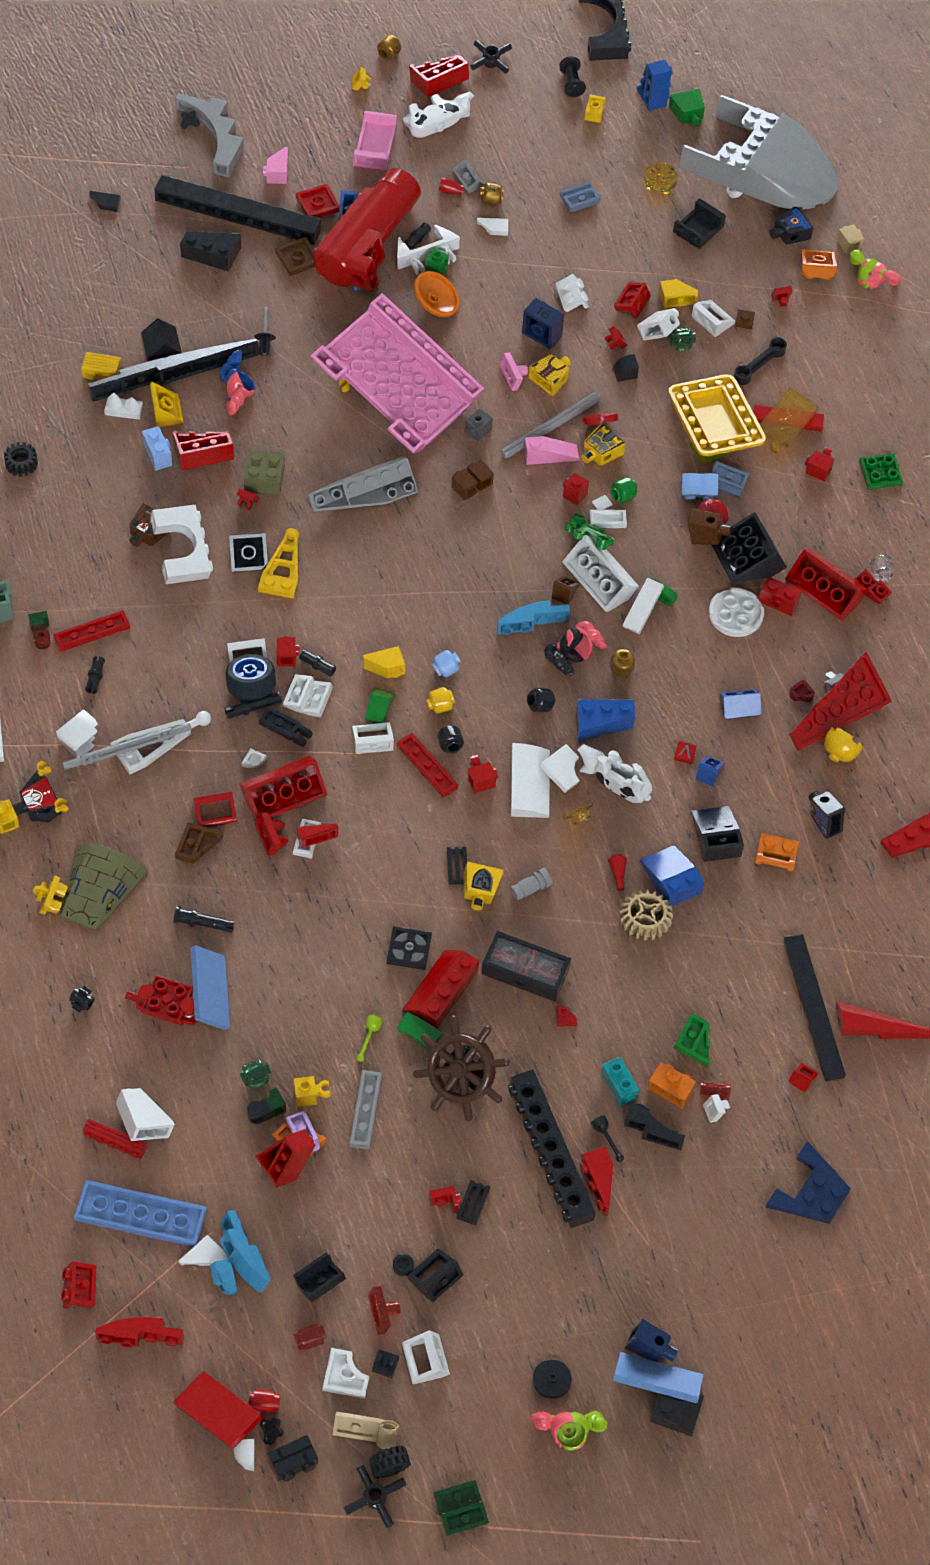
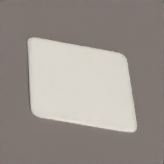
[592,495,613,510]

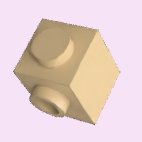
[837,224,864,255]

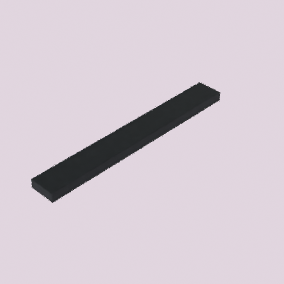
[783,934,846,1082]

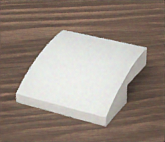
[283,674,333,717]

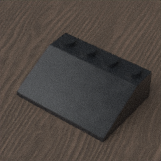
[711,512,787,584]

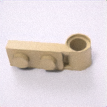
[333,1411,399,1449]

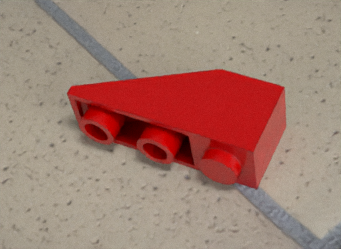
[580,1146,613,1216]

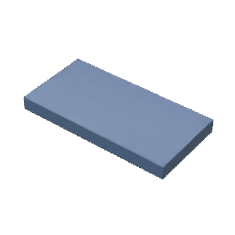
[190,945,230,1030]
[613,1352,703,1403]

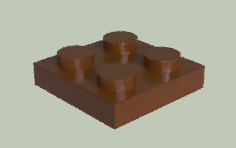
[275,237,316,276]

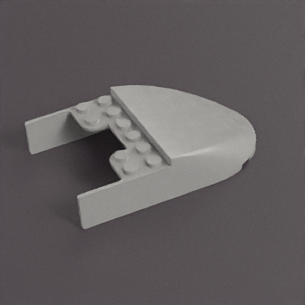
[679,95,839,209]

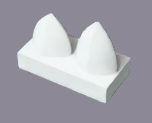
[104,393,143,420]

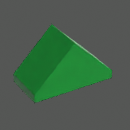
[365,688,395,724]

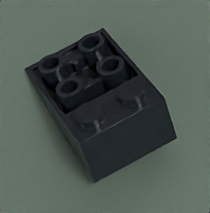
[691,806,744,862]

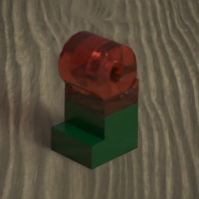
[28,611,51,650]

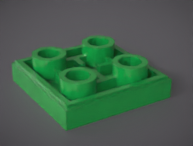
[859,454,903,490]

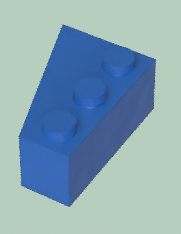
[636,59,673,111]
[576,699,635,743]

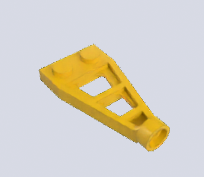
[258,528,300,599]

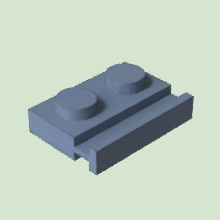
[559,181,601,213]
[711,461,749,498]

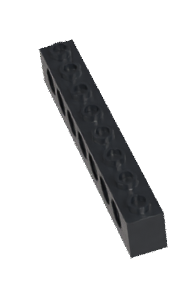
[508,1069,595,1228]

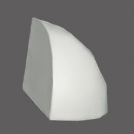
[233,1439,255,1471]

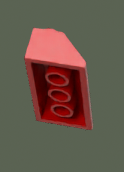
[785,549,868,620]
[239,756,328,821]
[402,950,479,1029]

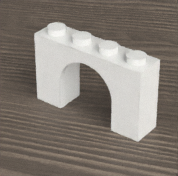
[150,505,213,584]

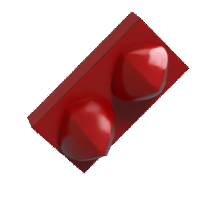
[255,812,289,856]

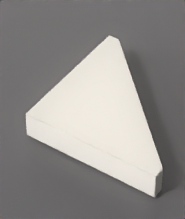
[179,1235,229,1266]

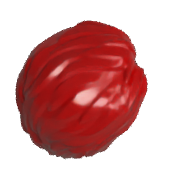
[697,499,729,525]

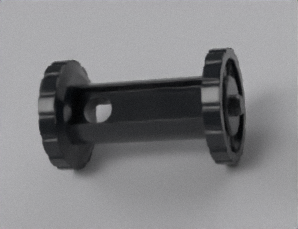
[559,56,586,97]

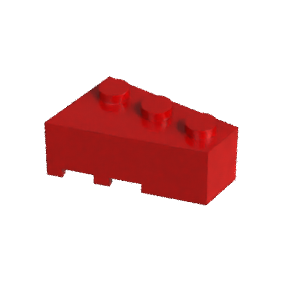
[409,55,469,97]
[172,431,235,470]
[255,1129,316,1188]

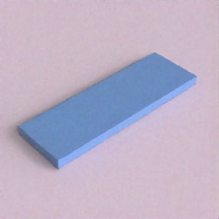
[74,1180,207,1247]

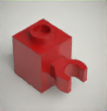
[805,446,834,482]
[467,755,498,793]

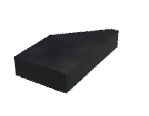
[89,191,121,211]

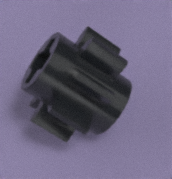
[69,986,95,1012]

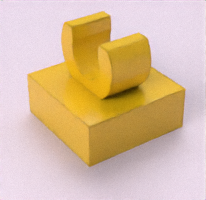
[352,67,371,91]

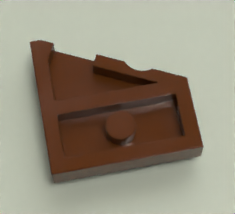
[175,823,223,864]

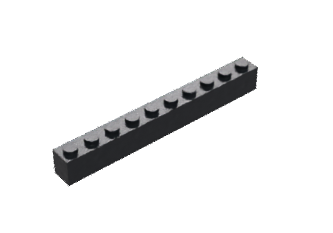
[154,175,321,245]

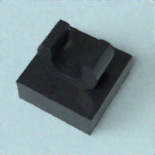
[372,1349,399,1378]

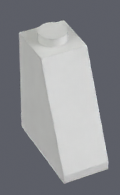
[116,1088,175,1141]

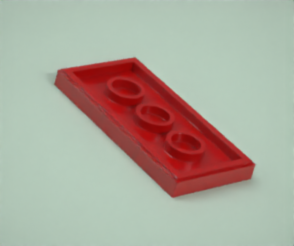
[173,1371,263,1450]

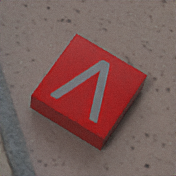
[674,741,697,764]

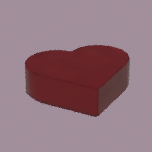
[789,679,815,702]

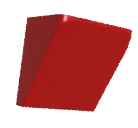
[789,1063,818,1092]

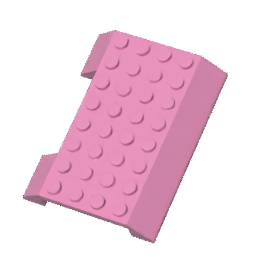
[310,293,484,454]

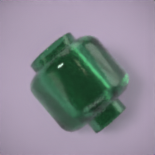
[669,327,696,351]
[240,1059,272,1089]

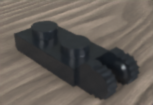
[259,707,313,747]

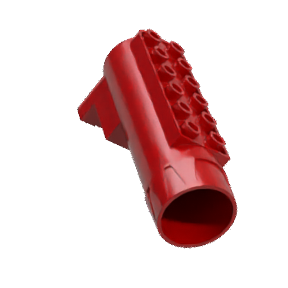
[313,168,421,292]

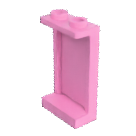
[354,111,397,171]

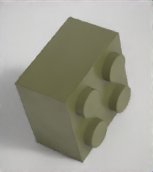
[244,450,285,495]

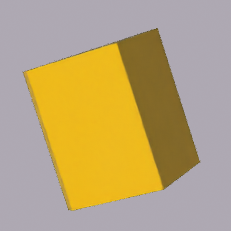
[150,382,184,427]

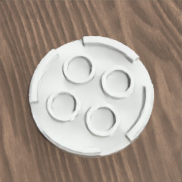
[709,588,764,637]

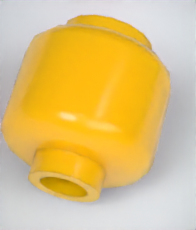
[426,687,455,714]

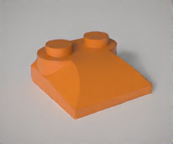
[801,249,837,280]

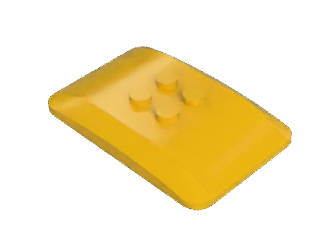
[668,374,766,456]

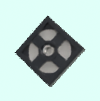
[387,926,432,970]

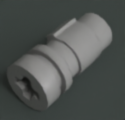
[510,868,553,901]

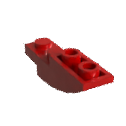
[95,1317,184,1348]

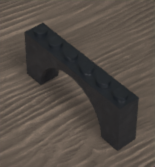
[579,0,631,61]

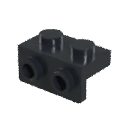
[293,1252,346,1303]

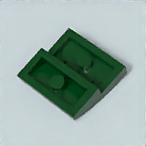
[433,1480,489,1536]

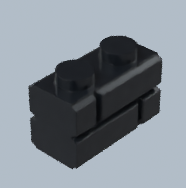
[267,1435,318,1482]

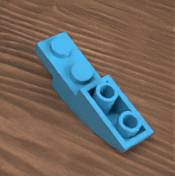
[497,600,570,635]
[219,1210,271,1292]

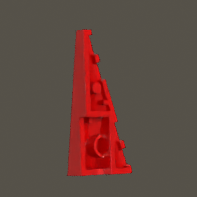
[836,1002,930,1039]

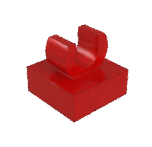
[771,286,793,307]
[605,326,628,350]
[236,488,259,510]

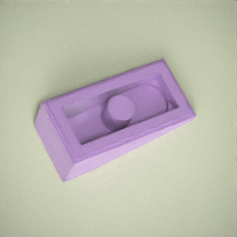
[285,1111,320,1152]

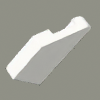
[477,218,508,236]

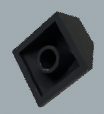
[650,1394,704,1436]

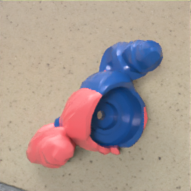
[219,350,255,416]

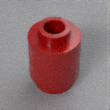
[248,1389,281,1413]

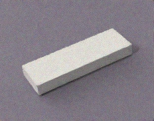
[622,578,664,635]

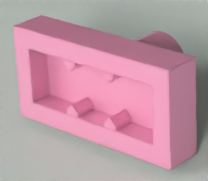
[499,352,528,391]

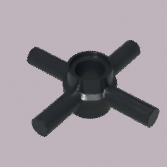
[470,40,512,74]
[343,1465,406,1528]

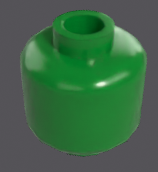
[610,477,638,503]

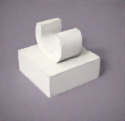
[703,1094,730,1123]

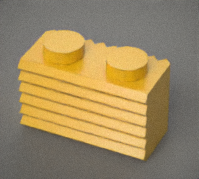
[82,352,122,380]

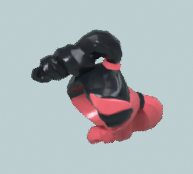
[544,621,607,676]

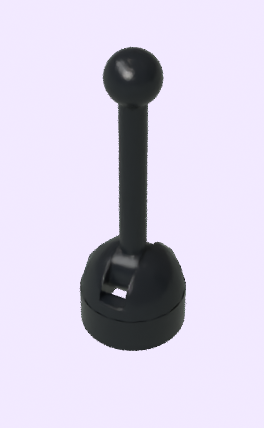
[591,1115,624,1162]

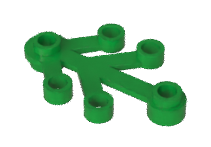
[564,513,615,550]

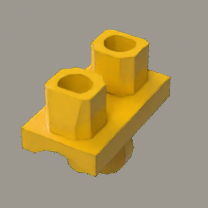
[33,875,68,915]

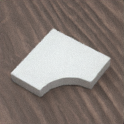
[539,744,580,793]
[323,1348,369,1399]

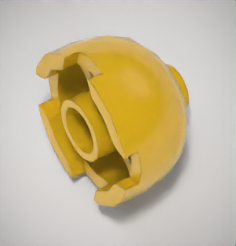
[824,727,863,763]

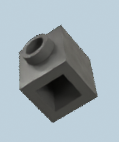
[465,409,493,441]

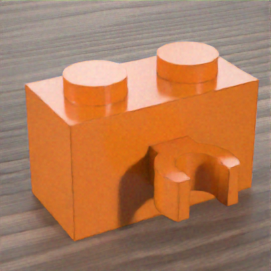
[647,1062,696,1109]

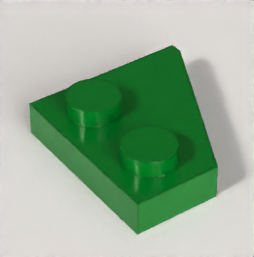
[673,1013,710,1067]

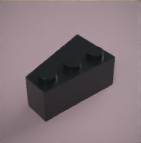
[180,231,242,272]

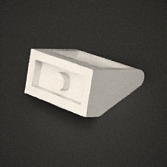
[691,300,735,337]
[227,638,267,663]
[352,722,394,754]
[402,1330,450,1384]

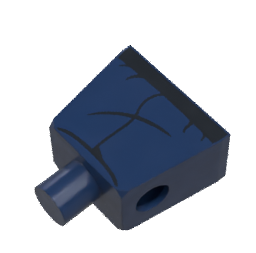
[624,1319,678,1362]

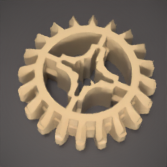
[620,889,673,941]

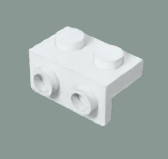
[555,274,589,312]

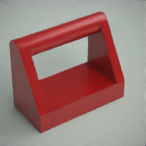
[193,792,237,827]

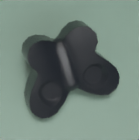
[181,111,200,129]
[260,1418,283,1445]

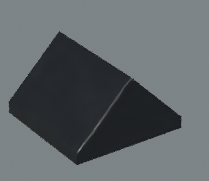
[141,318,182,361]
[229,532,268,572]

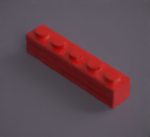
[83,1119,147,1159]

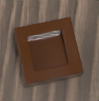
[735,309,755,330]

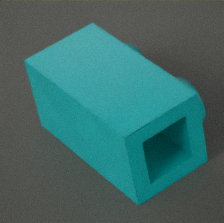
[601,1057,639,1106]

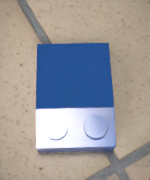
[640,845,704,906]

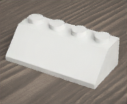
[562,535,640,612]

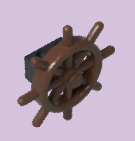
[413,1015,510,1121]

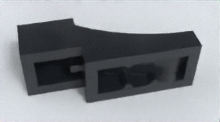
[624,1103,685,1150]

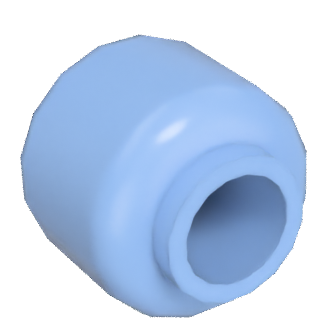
[432,650,461,678]

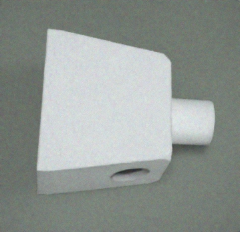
[637,308,680,341]

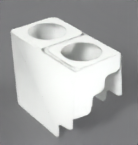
[56,709,98,758]

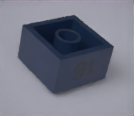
[522,298,564,349]

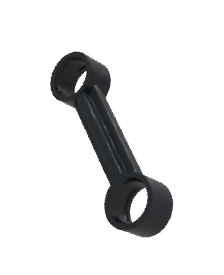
[734,337,787,385]

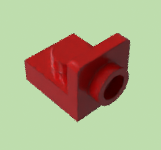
[429,1186,461,1213]

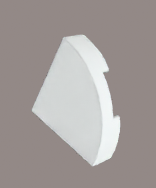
[242,748,268,768]

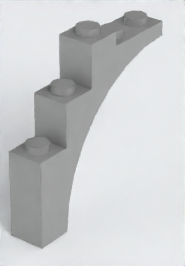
[176,93,244,178]

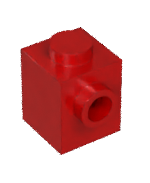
[563,473,589,506]
[277,636,299,666]

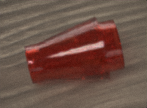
[700,1082,731,1101]

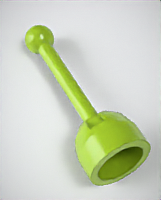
[356,1015,383,1062]

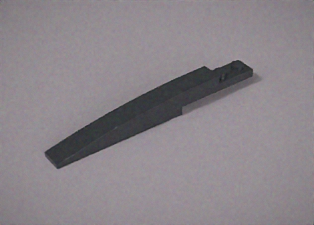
[88,339,259,402]

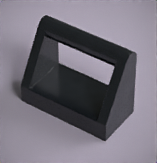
[407,1248,463,1302]

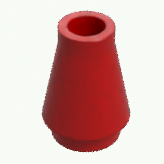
[438,177,464,196]

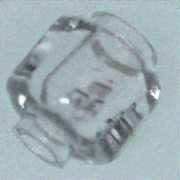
[870,554,895,582]

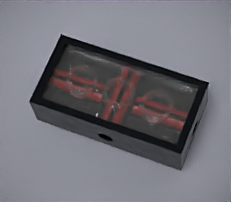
[481,931,571,1002]

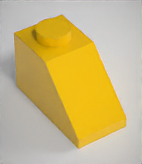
[659,279,698,308]
[363,646,405,679]

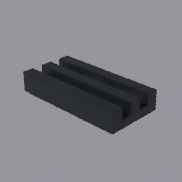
[446,847,467,885]
[456,1180,490,1226]

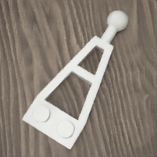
[111,711,211,775]

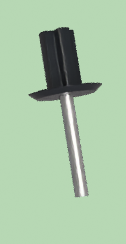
[254,307,276,355]

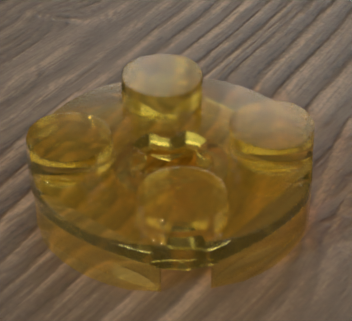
[644,163,678,194]

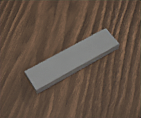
[349,1070,382,1150]

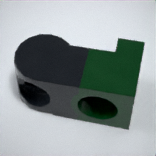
[247,1087,286,1124]

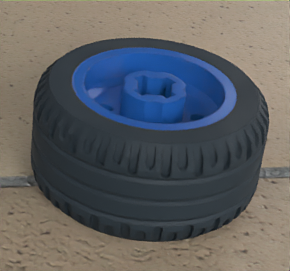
[225,654,276,701]

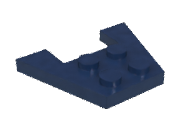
[765,1141,851,1224]

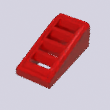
[296,824,338,848]

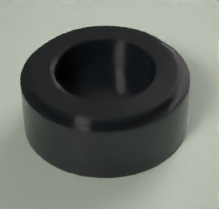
[393,1254,414,1276]

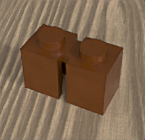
[451,459,494,501]

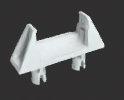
[397,225,460,275]

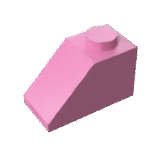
[263,147,288,184]

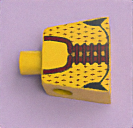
[528,355,571,397]

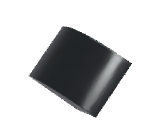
[613,354,639,382]

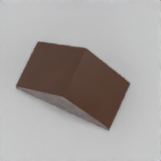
[552,576,580,605]

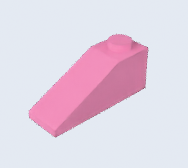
[524,436,579,465]

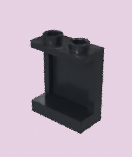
[673,198,726,249]

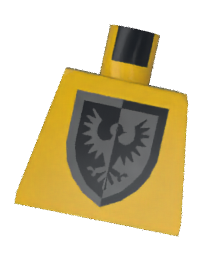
[464,862,504,910]

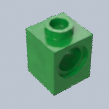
[425,248,449,275]

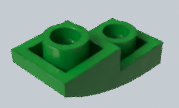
[396,1012,443,1050]

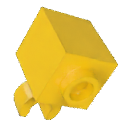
[0,799,19,834]
[294,1076,331,1107]

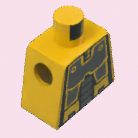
[581,423,626,466]

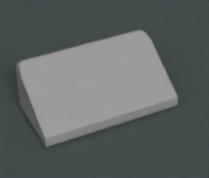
[452,159,484,193]

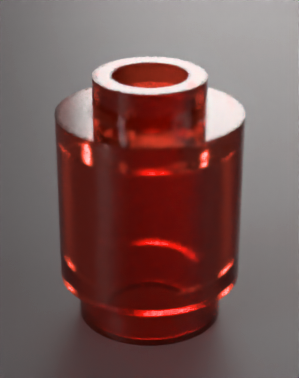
[293,1323,327,1350]

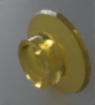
[562,802,593,825]

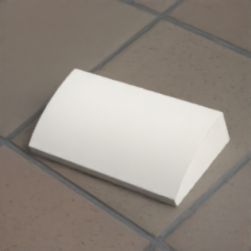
[511,743,550,818]

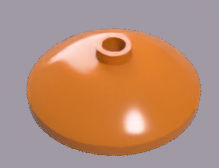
[414,271,460,317]

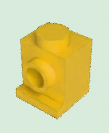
[585,94,606,123]

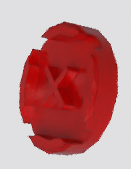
[583,412,618,425]

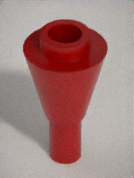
[608,854,627,891]

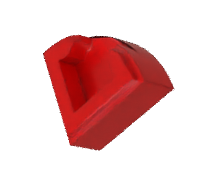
[556,1005,578,1027]

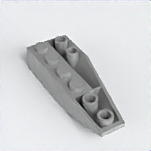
[307,457,418,512]

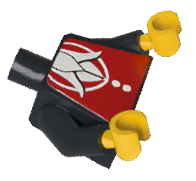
[12,761,69,822]

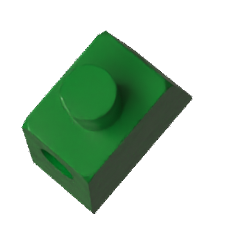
[669,88,705,126]

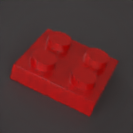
[296,184,340,218]

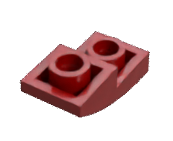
[854,569,892,604]

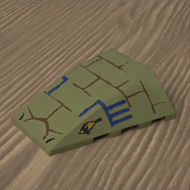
[61,843,148,931]

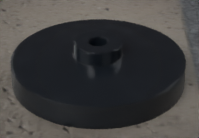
[533,1360,572,1399]

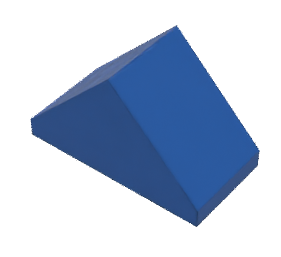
[339,190,358,220]
[696,756,725,787]

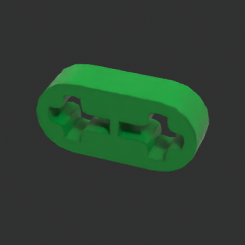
[651,578,678,606]

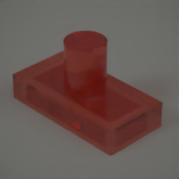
[368,1286,401,1335]

